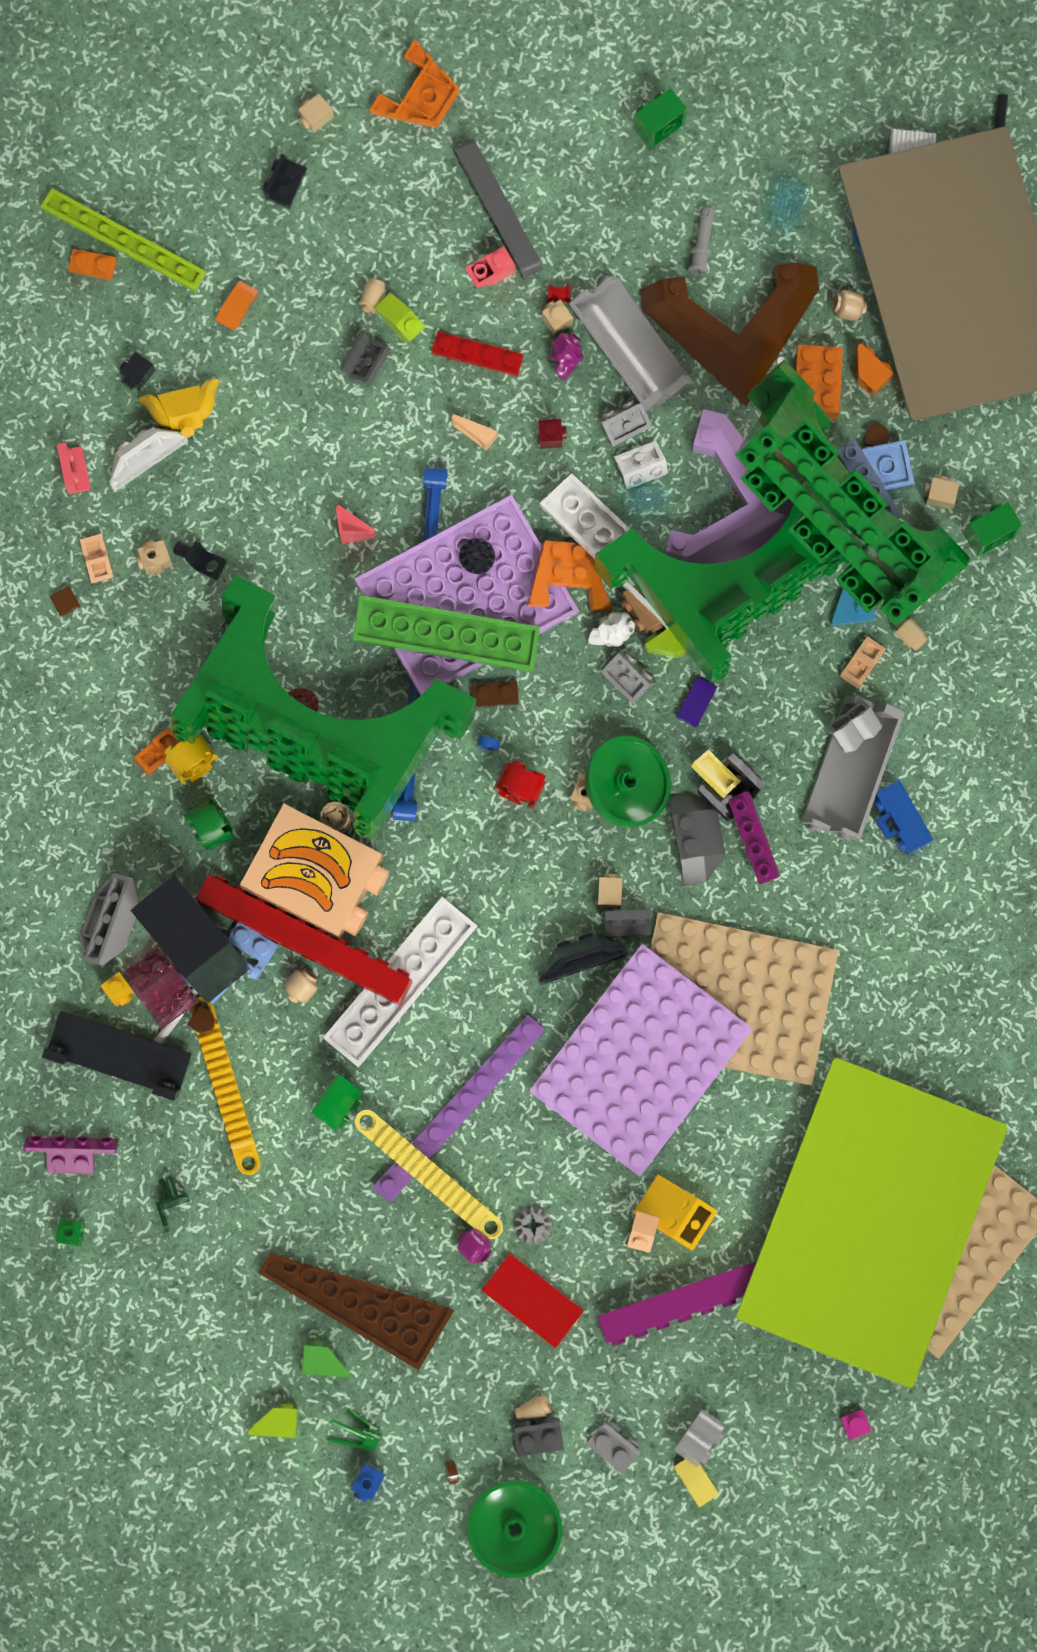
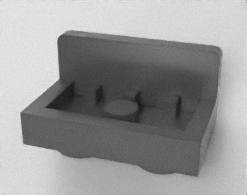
[340,332,391,387]

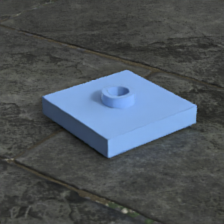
[861,440,914,490]

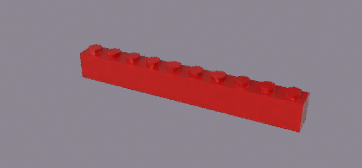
[195,875,413,1006]

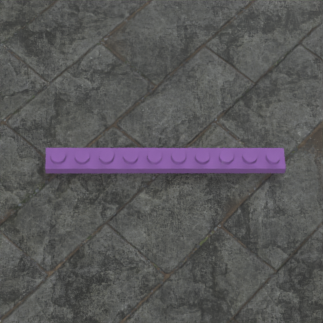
[372,1015,545,1203]

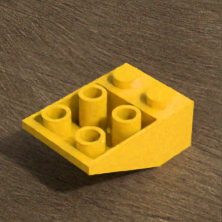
[632,1174,718,1252]

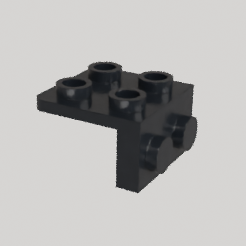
[698,753,766,821]

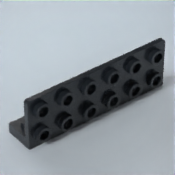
[41,1011,192,1101]

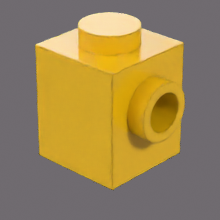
[101,972,135,1007]

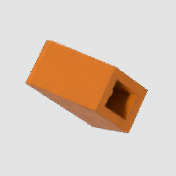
[856,343,894,398]

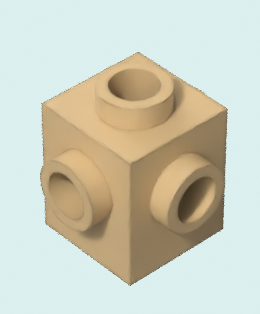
[136,540,173,576]

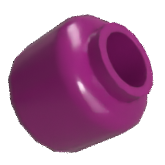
[457,1229,492,1264]

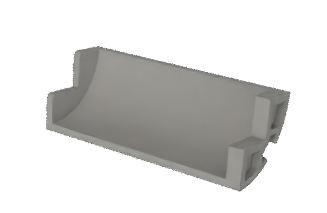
[569,276,694,410]
[800,695,905,842]

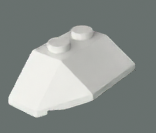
[109,427,188,492]

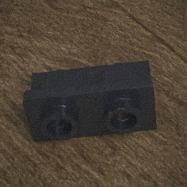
[263,154,307,209]

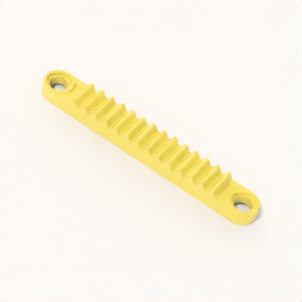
[354,1110,503,1239]

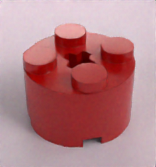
[493,760,546,809]

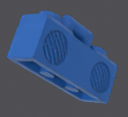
[873,780,933,856]

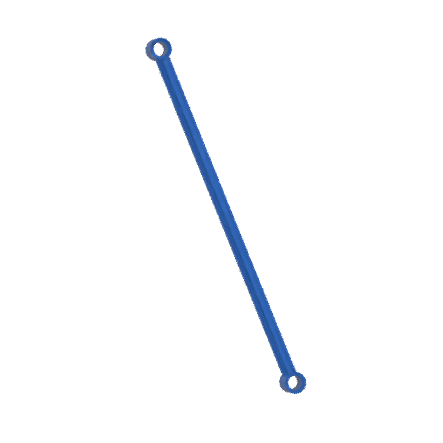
[393,467,448,822]

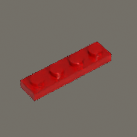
[432,331,524,377]

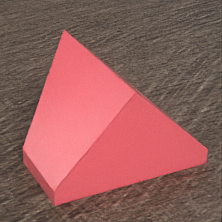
[336,505,376,544]

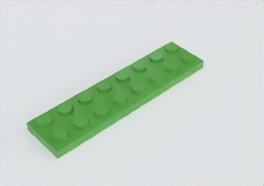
[352,595,540,673]

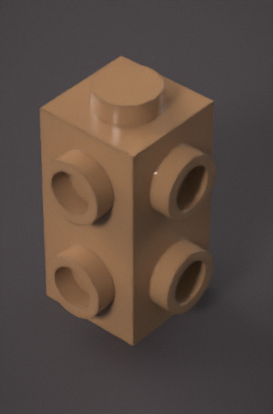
[621,585,664,636]

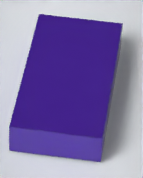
[676,677,717,728]

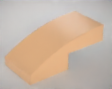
[80,534,113,583]
[840,636,886,689]

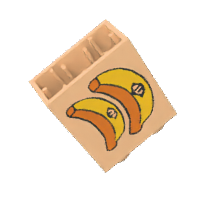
[240,804,390,939]

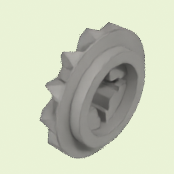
[514,1207,552,1244]

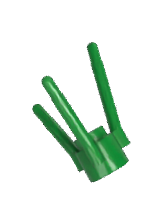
[327,1408,382,1451]

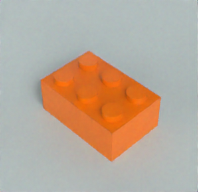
[795,345,843,420]

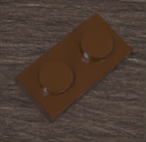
[472,681,519,708]

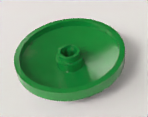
[585,736,671,828]
[467,1481,563,1578]

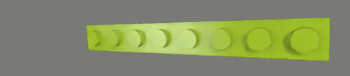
[40,188,206,292]

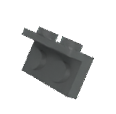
[604,909,652,938]
[513,1417,564,1457]

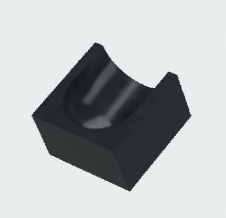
[130,875,251,1004]

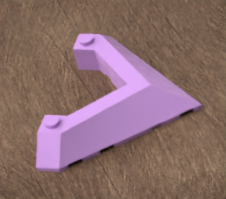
[665,409,793,564]

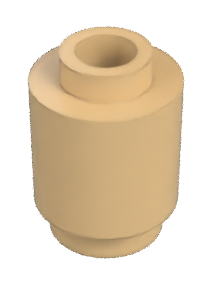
[359,279,386,314]
[895,618,928,651]

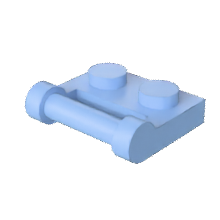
[227,923,278,980]

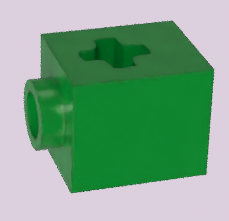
[55,1219,86,1247]

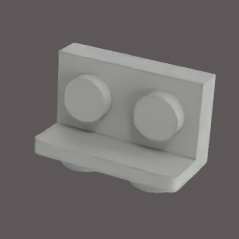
[597,399,653,447]
[601,650,656,704]
[586,1421,641,1474]

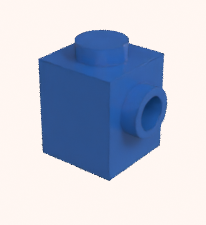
[351,1463,386,1502]

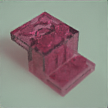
[122,948,199,1029]

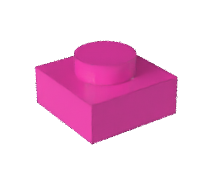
[840,1409,872,1440]

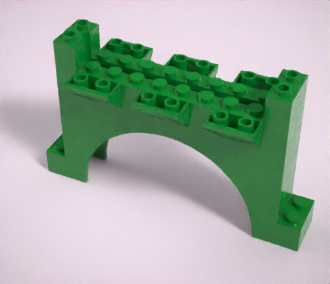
[735,359,970,626]
[594,401,863,682]
[171,575,476,839]

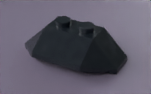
[539,933,628,985]

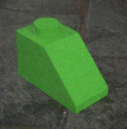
[302,1341,350,1378]

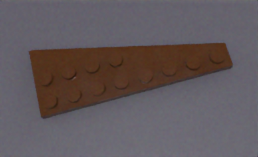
[258,1253,454,1371]

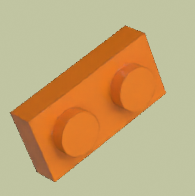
[68,249,117,281]

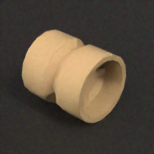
[320,802,351,834]

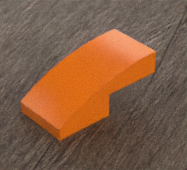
[215,281,259,331]
[133,727,181,776]

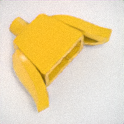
[138,379,220,437]

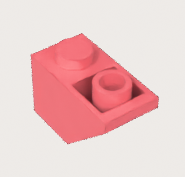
[465,246,515,288]

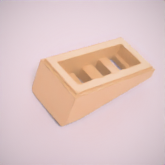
[452,414,498,450]

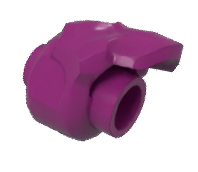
[549,332,584,380]

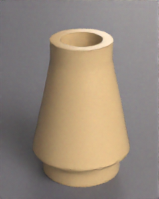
[515,1395,552,1422]

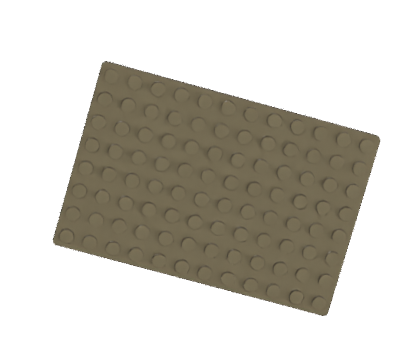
[839,127,1037,421]

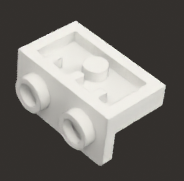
[614,441,668,489]

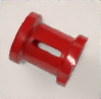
[548,284,571,304]

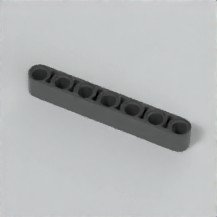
[453,138,543,279]

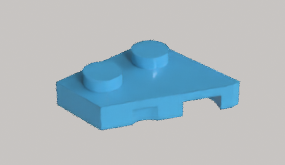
[831,588,876,626]

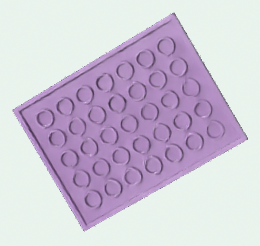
[354,495,579,696]
[529,944,753,1177]

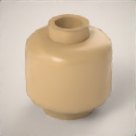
[832,290,867,321]
[284,968,319,1003]

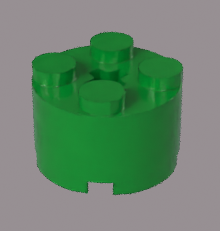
[184,797,235,850]

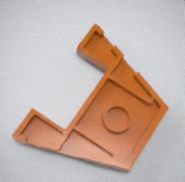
[369,40,460,128]
[527,541,612,612]

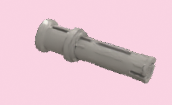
[688,207,715,276]

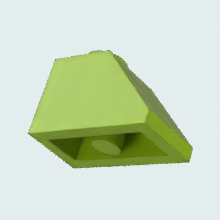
[373,292,425,342]
[248,1403,299,1438]

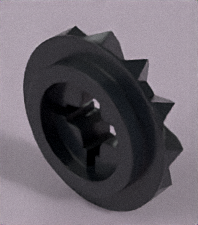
[459,538,495,574]

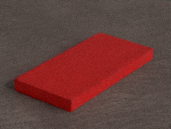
[481,1254,584,1349]

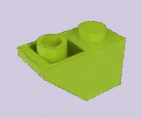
[644,627,687,658]

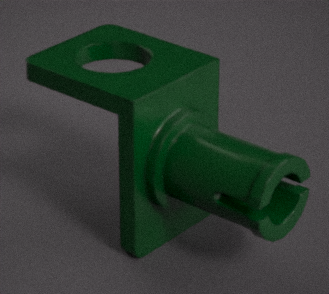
[156,1176,190,1233]

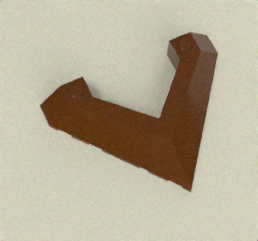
[640,263,820,406]

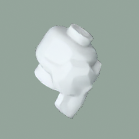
[589,612,635,647]

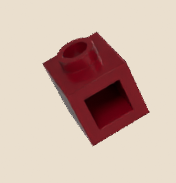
[538,419,567,449]

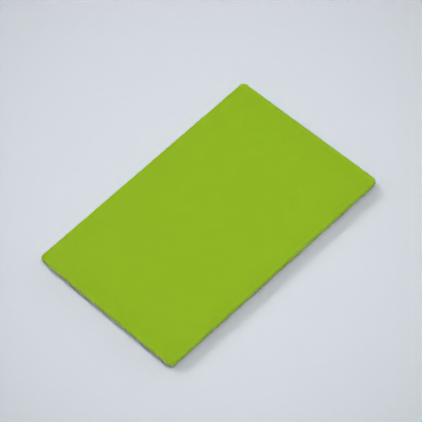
[736,1058,1008,1388]

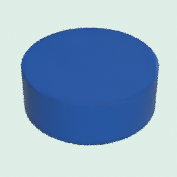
[476,736,500,751]

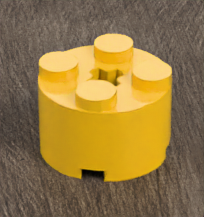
[164,734,218,784]

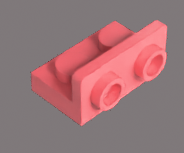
[57,443,91,494]

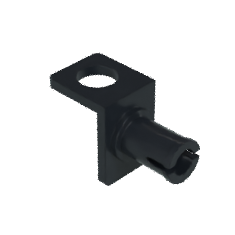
[173,541,227,580]

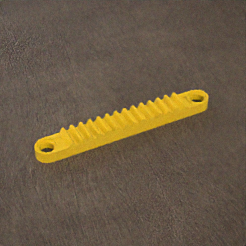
[190,997,261,1175]

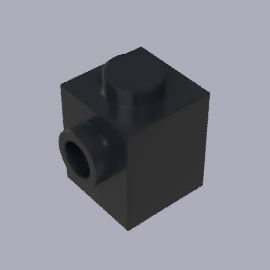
[119,352,155,391]

